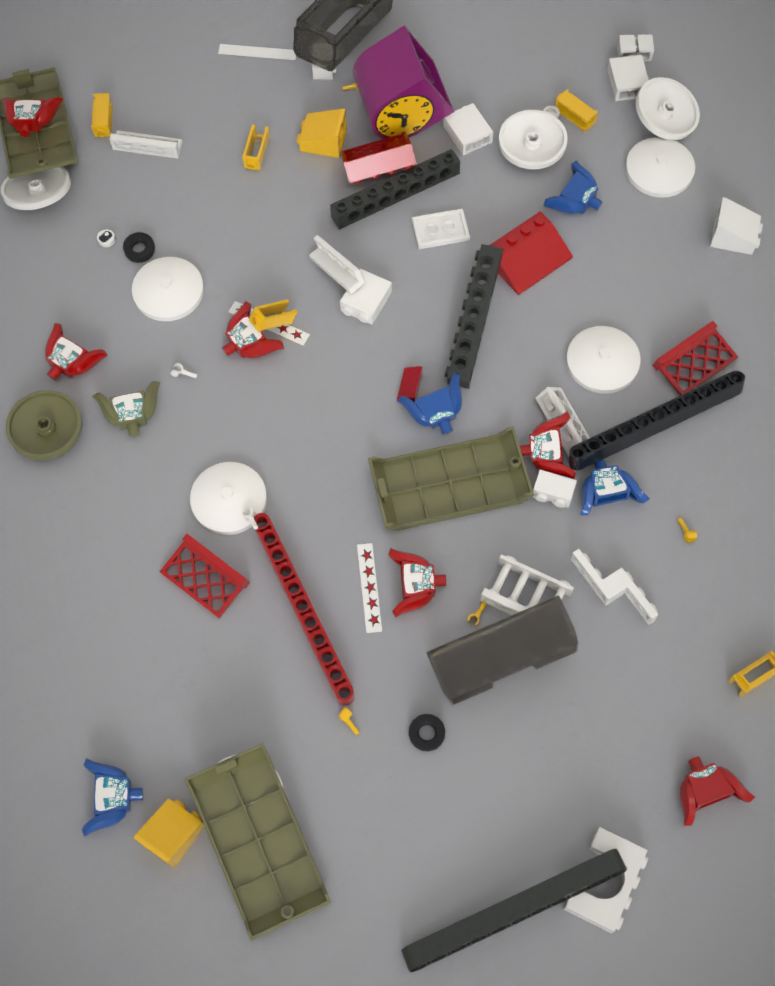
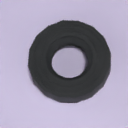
[123,232,155,263]
[409,714,446,752]

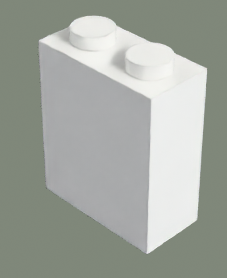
[607,55,649,101]
[443,103,493,156]
[340,269,392,325]

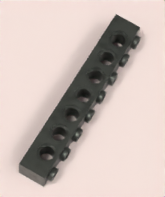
[330,149,460,230]
[445,244,503,389]

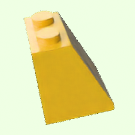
[297,109,347,158]
[133,798,205,869]

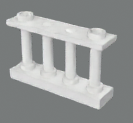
[480,554,574,634]

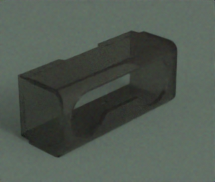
[293,0,393,72]
[426,595,579,705]

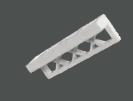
[110,130,183,159]
[309,235,365,294]
[536,387,590,457]

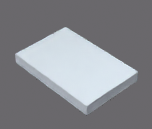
[412,209,470,249]

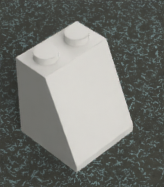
[710,197,763,255]

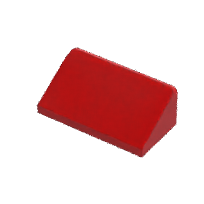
[397,366,423,403]

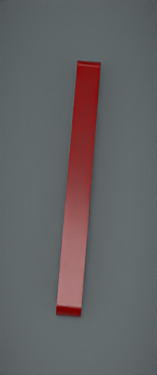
[254,513,354,706]

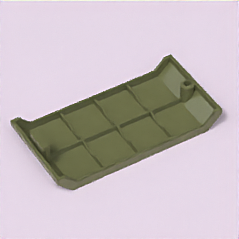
[0,67,79,179]
[368,427,534,531]
[184,743,331,940]

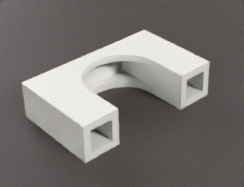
[563,827,648,934]

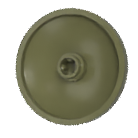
[6,390,83,461]

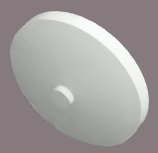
[636,77,700,140]
[499,110,568,169]
[625,137,695,198]
[1,167,71,210]
[132,257,204,321]
[566,326,641,394]
[190,462,267,535]

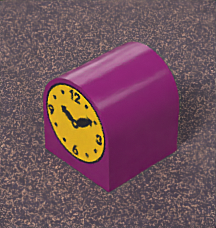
[353,25,454,139]

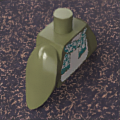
[92,381,161,437]

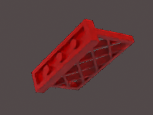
[652,321,738,396]
[159,534,250,619]

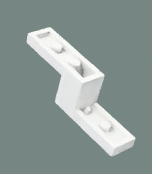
[570,549,658,625]

